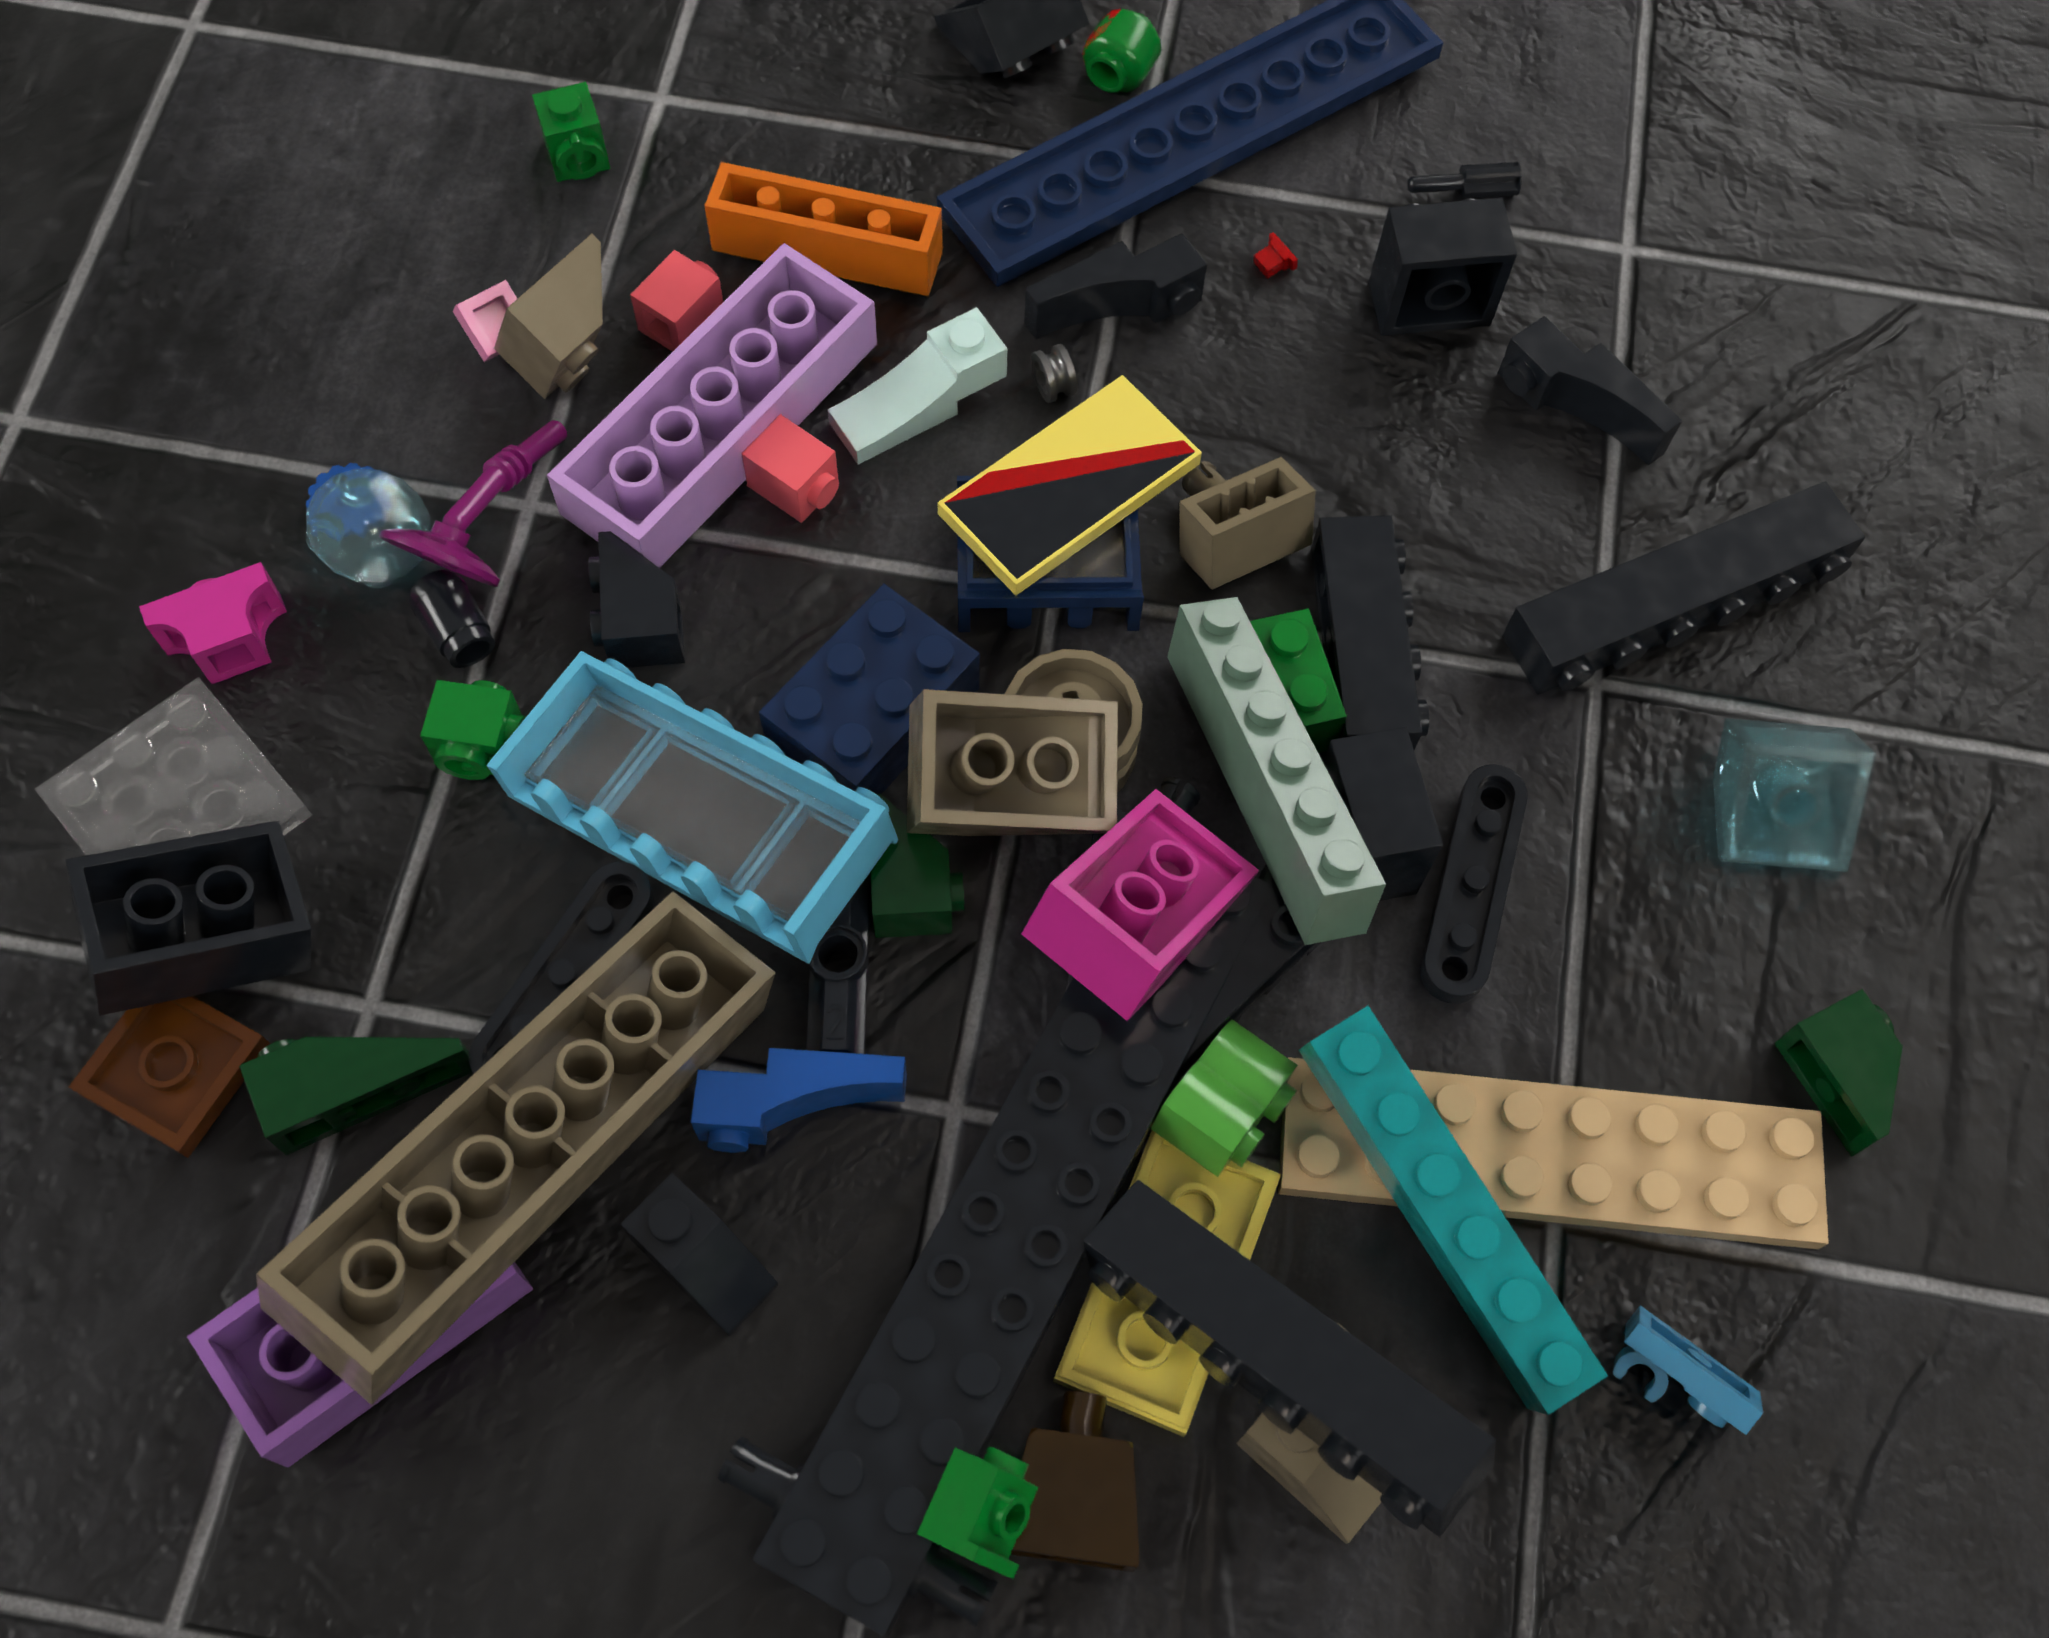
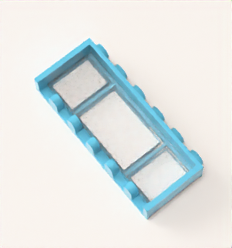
[487,651,899,964]

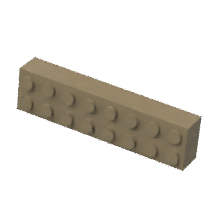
[256,891,776,1405]

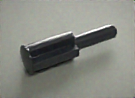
[1407,162,1522,199]

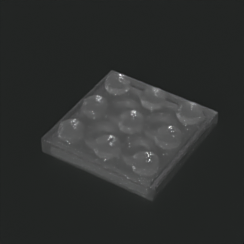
[35,677,312,855]

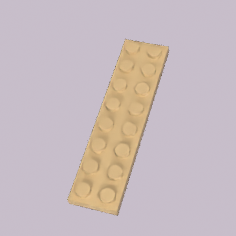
[1278,1057,1829,1249]

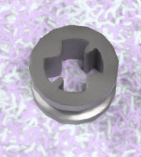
[1031,344,1078,403]

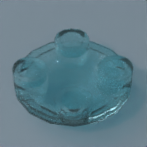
[305,469,431,588]

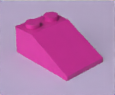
[1021,789,1259,1021]

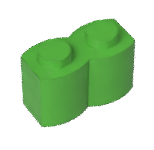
[1150,1019,1298,1177]

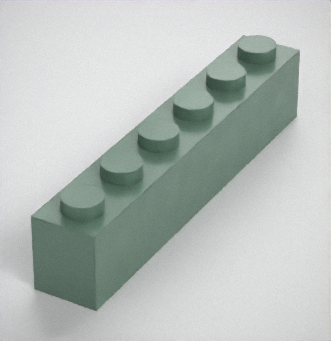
[1167,597,1386,945]

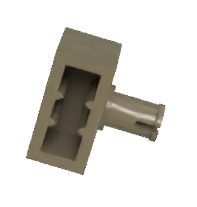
[1179,457,1316,590]

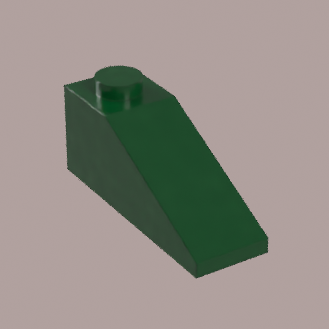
[239,1037,472,1155]

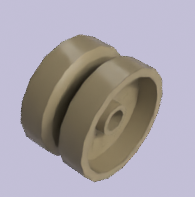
[1005,649,1143,793]

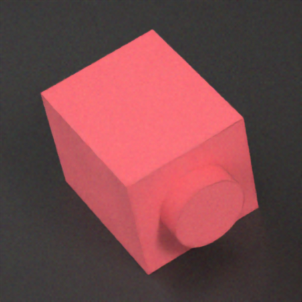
[630,250,723,352]
[741,414,839,524]

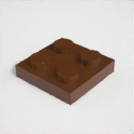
[68,996,271,1158]

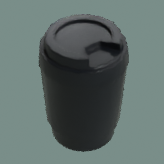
[409,570,495,668]

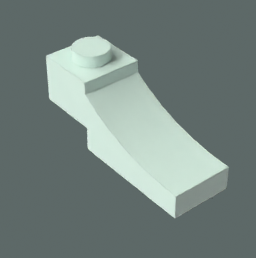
[828,307,1008,465]

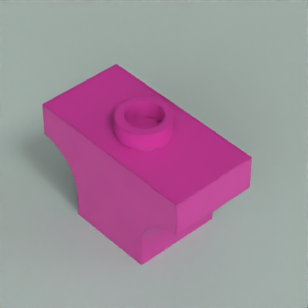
[139,562,287,684]

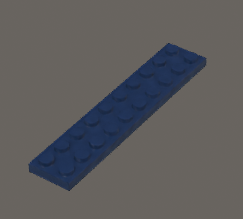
[937,0,1444,287]

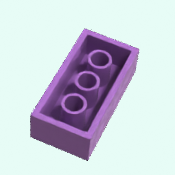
[187,1262,533,1467]

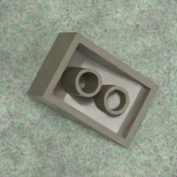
[907,689,1118,836]

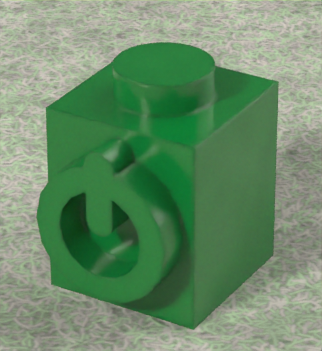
[532,82,611,182]
[420,680,526,780]

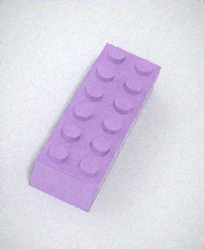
[547,243,877,568]

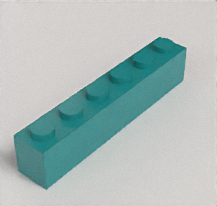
[1298,1006,1608,1415]

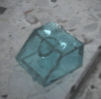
[1713,718,1875,872]

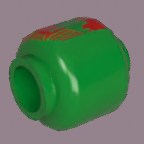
[1082,9,1162,93]

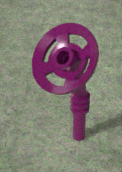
[379,420,567,587]

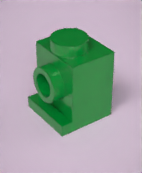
[917,1446,1039,1579]

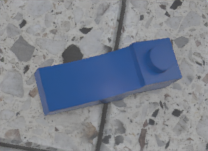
[691,1048,907,1153]

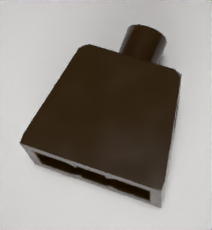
[1010,1391,1140,1572]

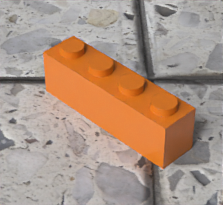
[704,162,943,297]

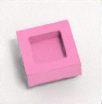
[452,280,517,362]

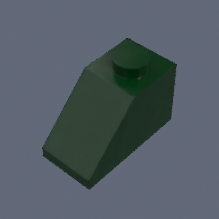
[871,794,964,938]
[1774,989,1903,1157]

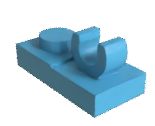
[1613,1305,1763,1435]

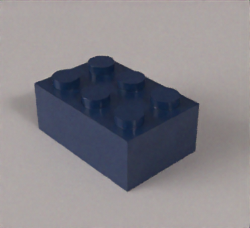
[759,583,980,794]

